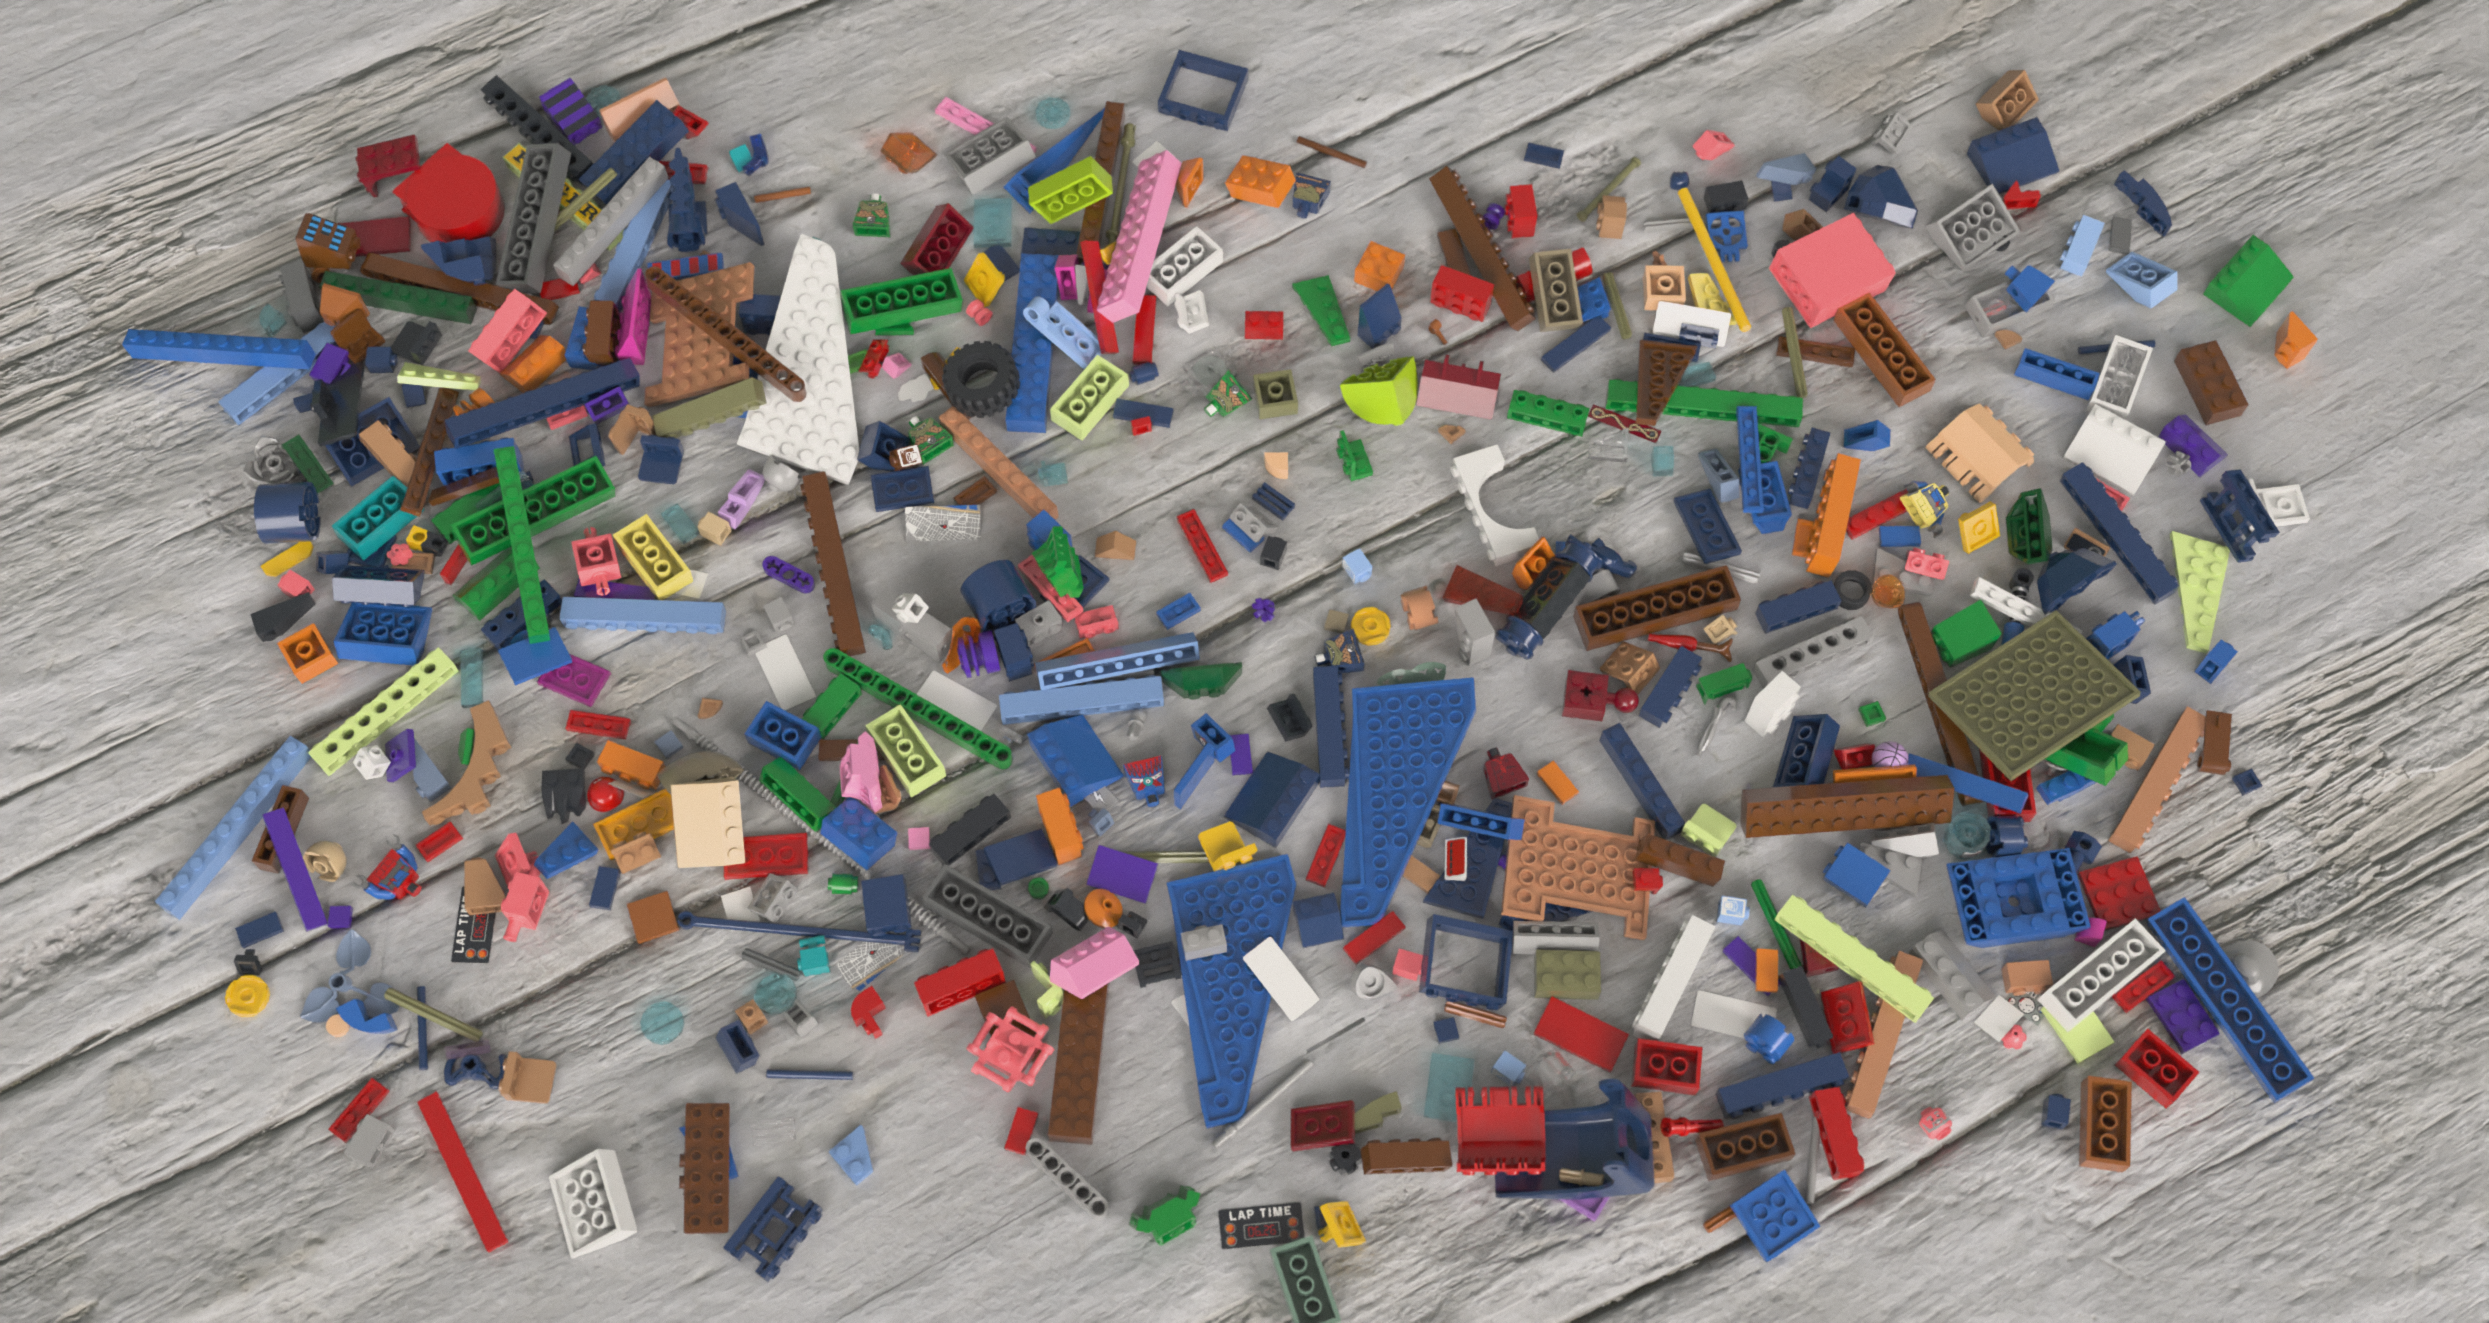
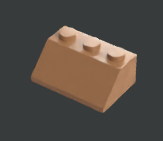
[1975,70,2039,131]

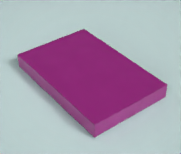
[537,654,611,707]

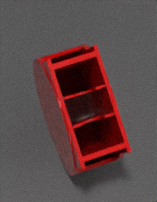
[392,143,505,243]

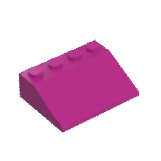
[615,269,651,365]

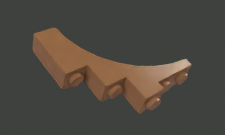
[422,700,511,826]

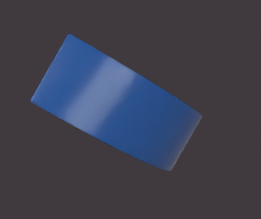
[336,999,398,1034]

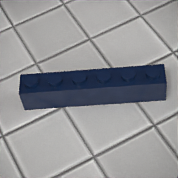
[1313,666,1349,788]
[1599,722,1686,840]
[1715,1052,1849,1119]

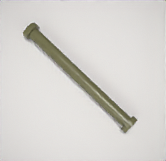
[1577,157,1641,222]

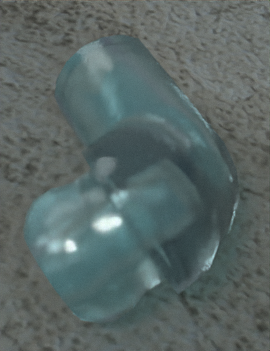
[868,624,893,650]

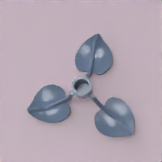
[300,929,399,1023]

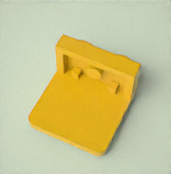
[1198,821,1258,872]

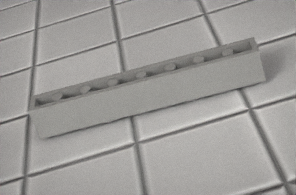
[553,157,669,286]

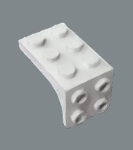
[2240,478,2310,530]

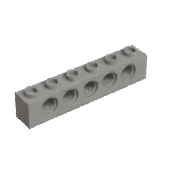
[1753,616,1874,689]

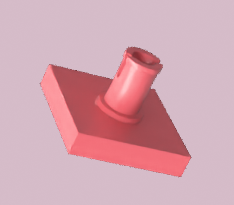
[495,833,538,887]

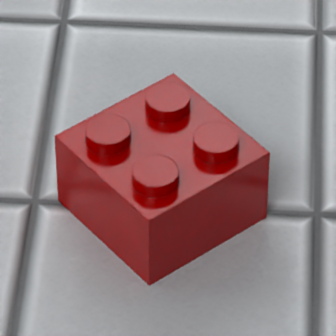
[1504,184,1537,238]

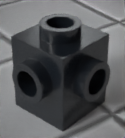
[1329,1143,1362,1176]

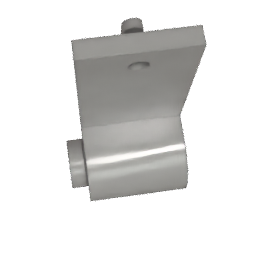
[1564,568,1620,617]

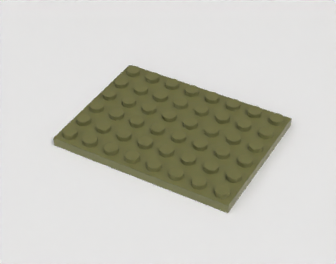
[1928,610,2141,781]

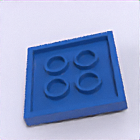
[1730,1170,1821,1262]

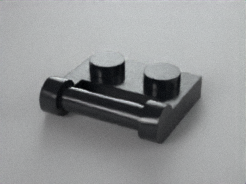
[1133,941,1182,988]

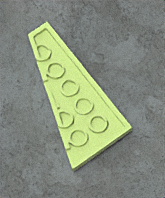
[2170,531,2230,654]

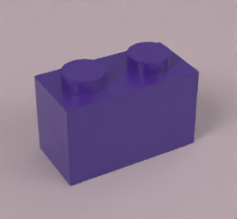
[584,386,630,425]

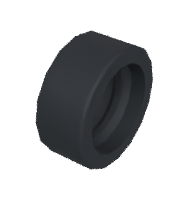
[1834,570,1872,610]

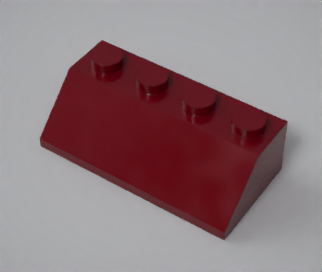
[900,203,974,276]

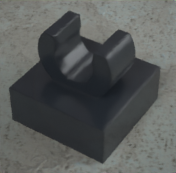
[234,949,262,975]

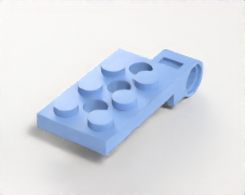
[1023,297,1101,369]

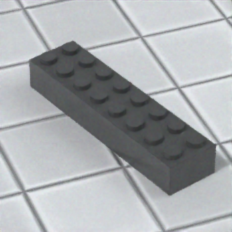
[496,143,571,293]

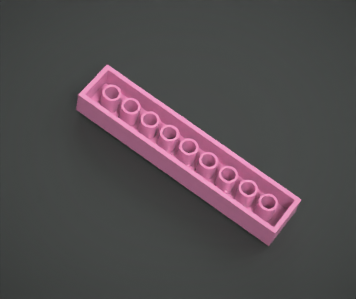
[1097,150,1182,323]

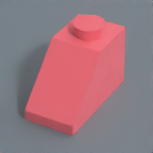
[1692,130,1735,160]

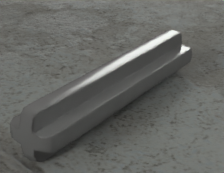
[741,948,801,981]

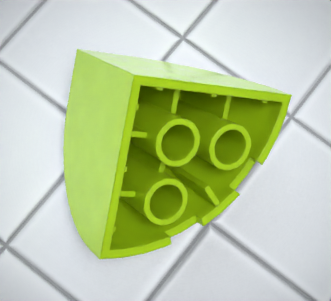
[1340,356,1418,426]

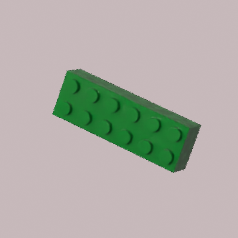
[840,268,963,335]

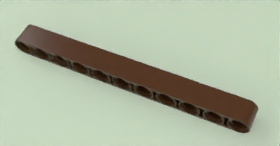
[360,253,559,325]
[645,266,807,402]
[1898,602,1984,806]

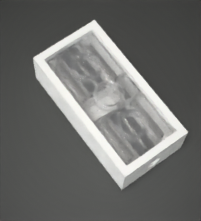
[2086,335,2153,419]

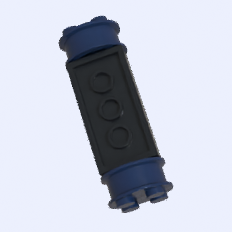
[1495,539,1603,660]

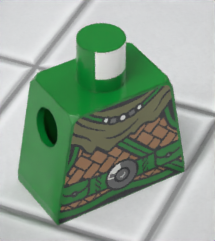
[853,193,891,237]
[1204,371,1253,417]
[908,416,954,465]

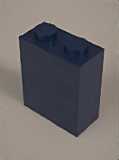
[861,874,912,936]

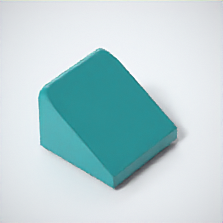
[729,144,755,172]

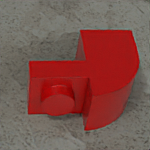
[851,985,885,1039]

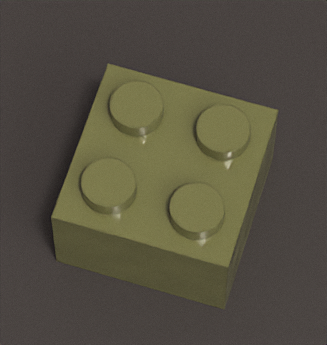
[1253,369,1298,420]

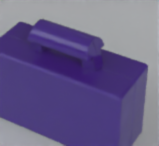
[309,342,351,384]

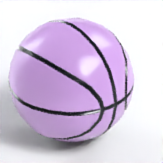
[1872,741,1908,767]

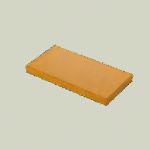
[593,788,674,860]

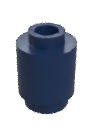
[1129,361,1159,385]

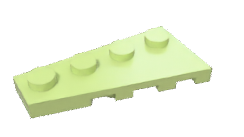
[398,362,481,390]

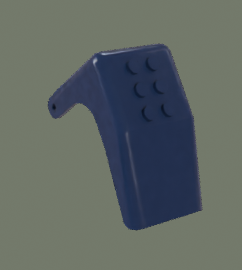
[1495,1079,1655,1200]

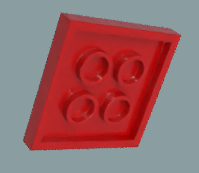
[2077,856,2161,931]

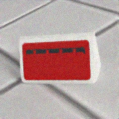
[1445,837,1467,881]

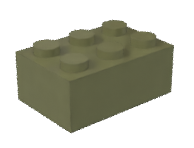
[1534,950,1601,1000]

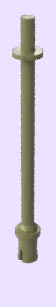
[1105,123,1136,245]

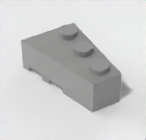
[1455,599,1495,666]

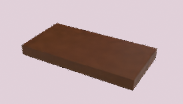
[975,980,1041,1064]

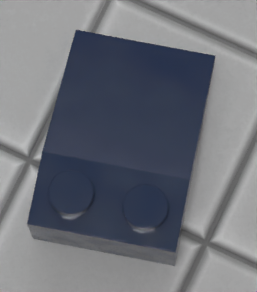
[714,182,765,246]
[1357,283,1402,349]

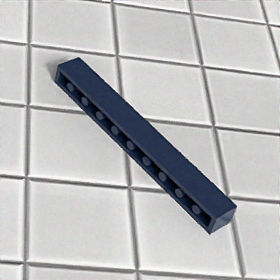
[445,358,640,449]

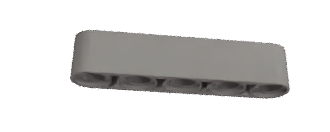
[1026,1137,1109,1221]

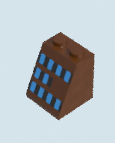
[295,213,361,269]

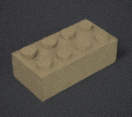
[1529,249,1583,333]

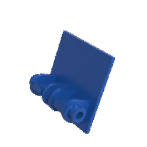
[1577,277,1611,322]

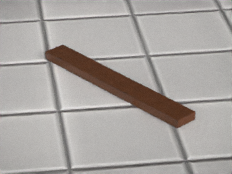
[400,387,459,517]

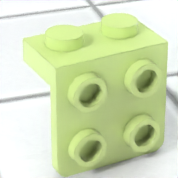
[1680,804,1736,857]
[1030,961,1064,1019]

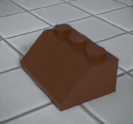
[583,300,621,366]

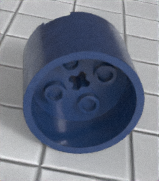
[254,482,321,544]
[960,560,1036,632]

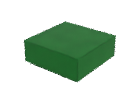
[1858,701,1887,727]

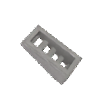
[1075,264,1089,305]
[774,991,818,1037]

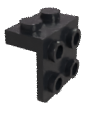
[391,321,442,365]

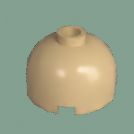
[303,841,347,882]

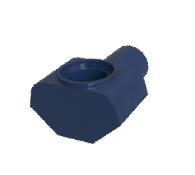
[2064,830,2102,874]

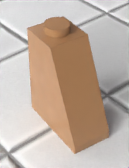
[464,857,506,915]

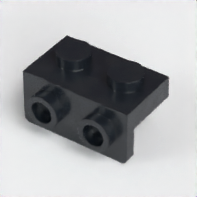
[1267,693,1312,742]

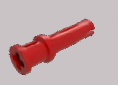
[1660,1117,1724,1137]

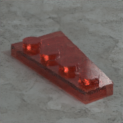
[1442,565,1524,616]

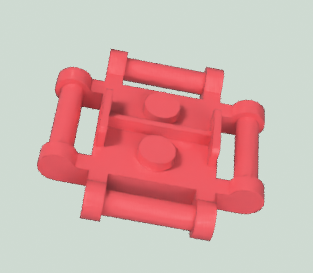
[966,1006,1054,1093]

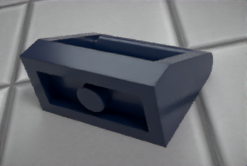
[568,423,606,466]

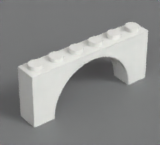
[1451,445,1539,567]

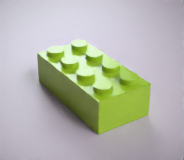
[1028,156,1113,224]

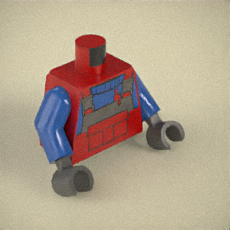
[352,834,422,900]

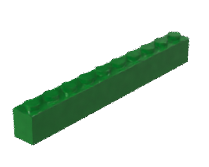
[1605,379,1803,428]
[494,446,550,644]

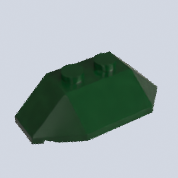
[2006,488,2053,565]
[1161,662,1242,700]

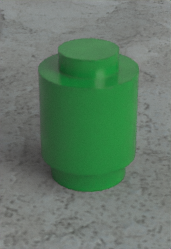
[828,873,858,895]

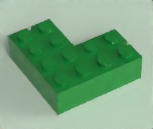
[2045,714,2128,786]

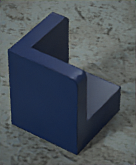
[316,550,348,574]

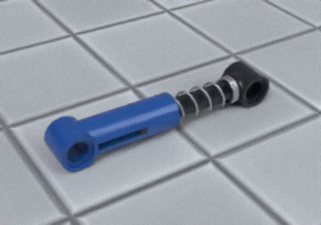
[2001,568,2034,645]

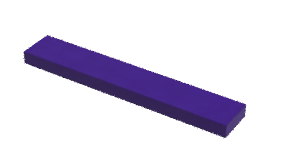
[262,808,328,932]

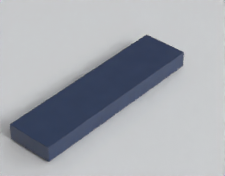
[1541,316,1611,373]

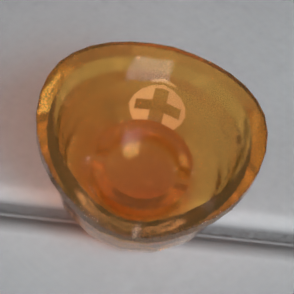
[1871,574,1905,609]

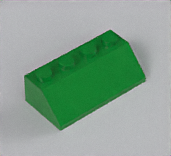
[453,547,540,621]

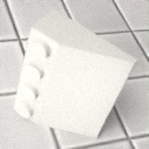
[2063,404,2166,496]
[549,1149,638,1258]

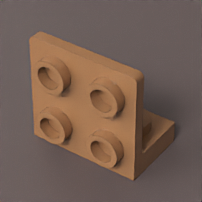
[1599,642,1661,694]
[611,831,661,874]

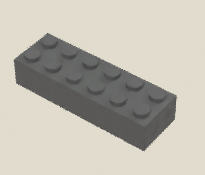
[922,864,1053,968]

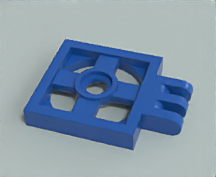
[1705,211,1748,263]

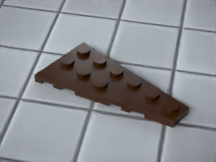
[1636,340,1698,426]

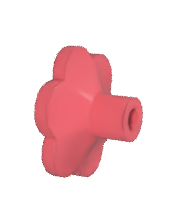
[387,543,413,566]
[2001,1025,2027,1049]

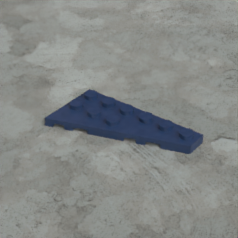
[1423,798,1512,919]

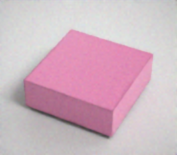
[908,827,930,850]

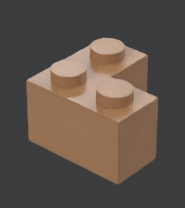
[1596,195,1627,239]

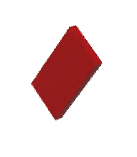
[724,832,808,880]
[1533,996,1629,1073]

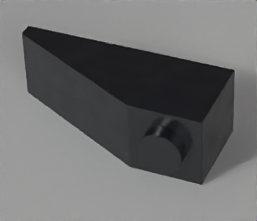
[250,592,316,642]

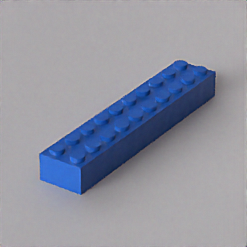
[1006,254,1059,433]
[2146,897,2314,1104]

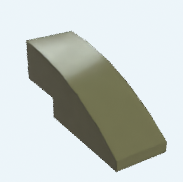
[1355,1091,1402,1134]

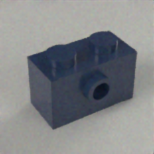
[716,1020,760,1074]

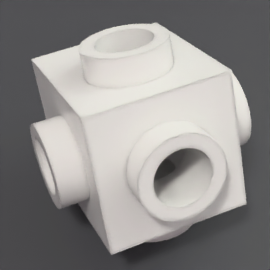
[892,593,929,623]
[353,745,391,780]

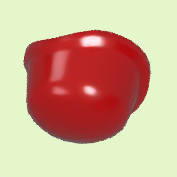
[587,777,624,812]

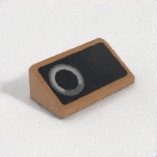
[2064,528,2110,557]

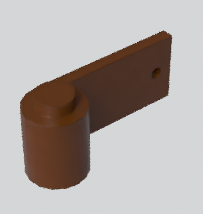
[2197,710,2232,775]

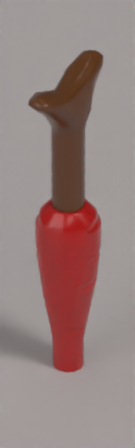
[1648,633,1733,662]

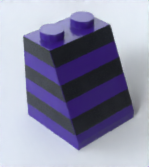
[539,78,603,145]

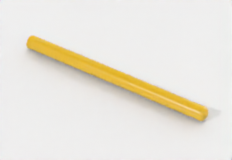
[1677,188,1751,332]

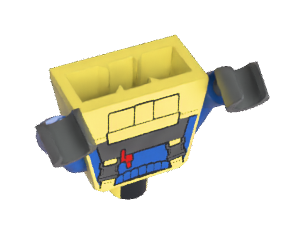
[1899,481,1949,539]

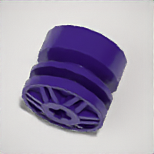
[957,630,1001,679]

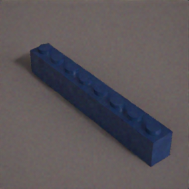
[2060,462,2179,605]

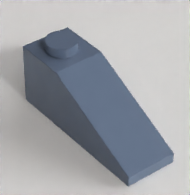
[1756,153,1817,185]
[1698,448,1739,503]
[413,738,451,802]

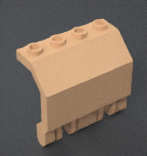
[1925,403,2034,503]

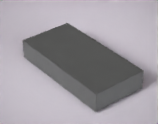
[2109,216,2132,254]

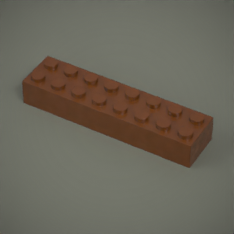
[1573,565,1741,651]
[1048,982,1110,1145]

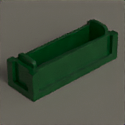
[281,434,334,495]

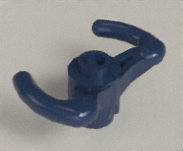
[444,1050,507,1090]

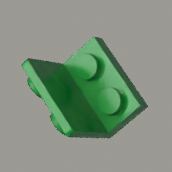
[1336,430,1373,481]

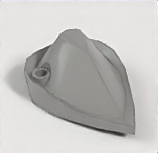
[1350,963,1398,999]

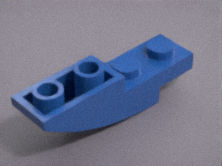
[2036,771,2097,805]

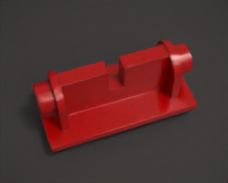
[859,339,889,379]

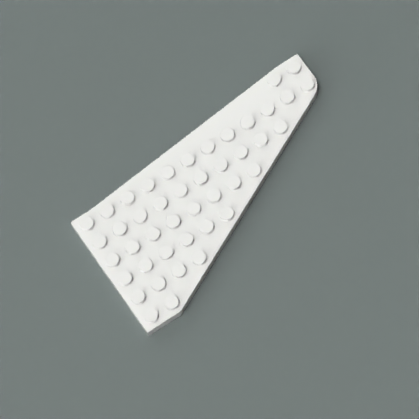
[737,234,859,485]

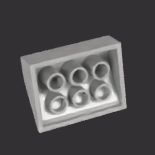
[944,117,1036,195]
[1925,184,2020,271]

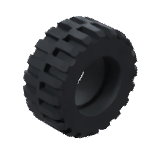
[942,341,1020,418]

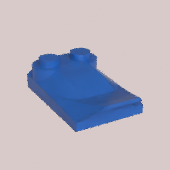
[1738,461,1792,534]

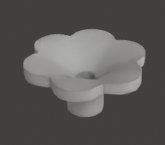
[2042,759,2067,776]

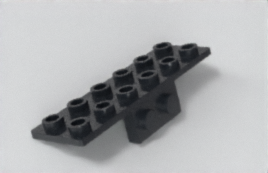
[310,362,364,447]

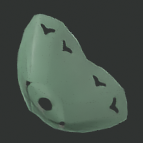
[1377,662,1446,686]

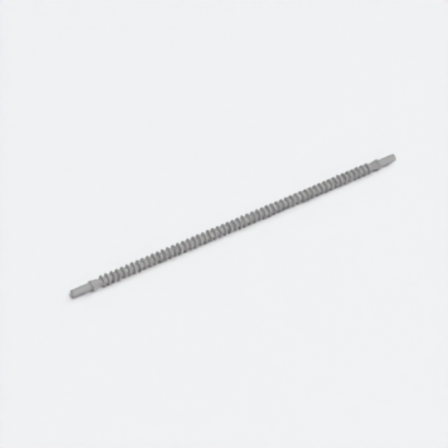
[673,718,971,955]

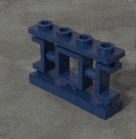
[2200,469,2280,563]
[723,1176,822,1282]

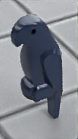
[1568,534,1637,578]

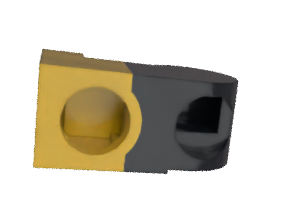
[406,525,448,557]

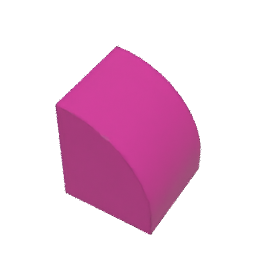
[2074,918,2107,947]

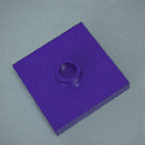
[385,728,416,782]

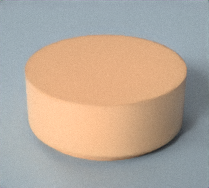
[326,1014,350,1037]

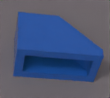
[1844,420,1891,451]

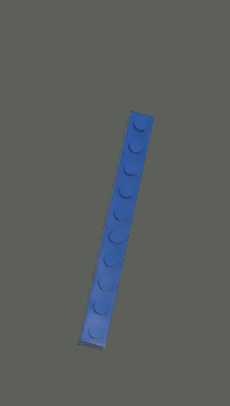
[122,329,316,369]

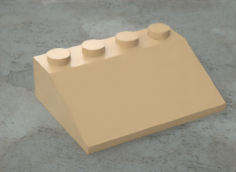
[670,777,745,868]

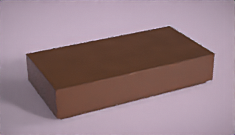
[953,476,997,505]

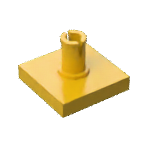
[963,253,1005,307]
[1958,501,2000,554]
[1318,1201,1366,1248]

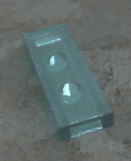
[460,648,483,708]

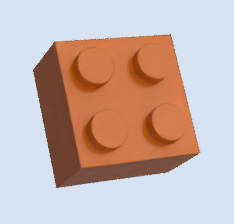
[1354,241,1405,291]
[277,623,338,684]

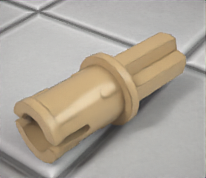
[1559,1168,1604,1187]

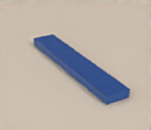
[1736,406,1764,513]
[1908,753,2028,814]

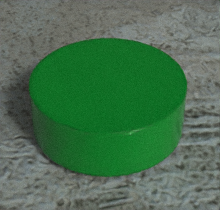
[1028,877,1049,900]

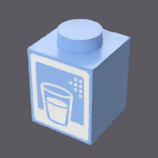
[1342,548,1372,584]
[1717,896,1750,926]
[1491,1051,1526,1087]

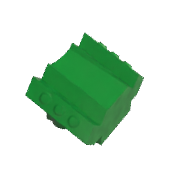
[1032,526,1083,598]
[1129,1185,1201,1246]

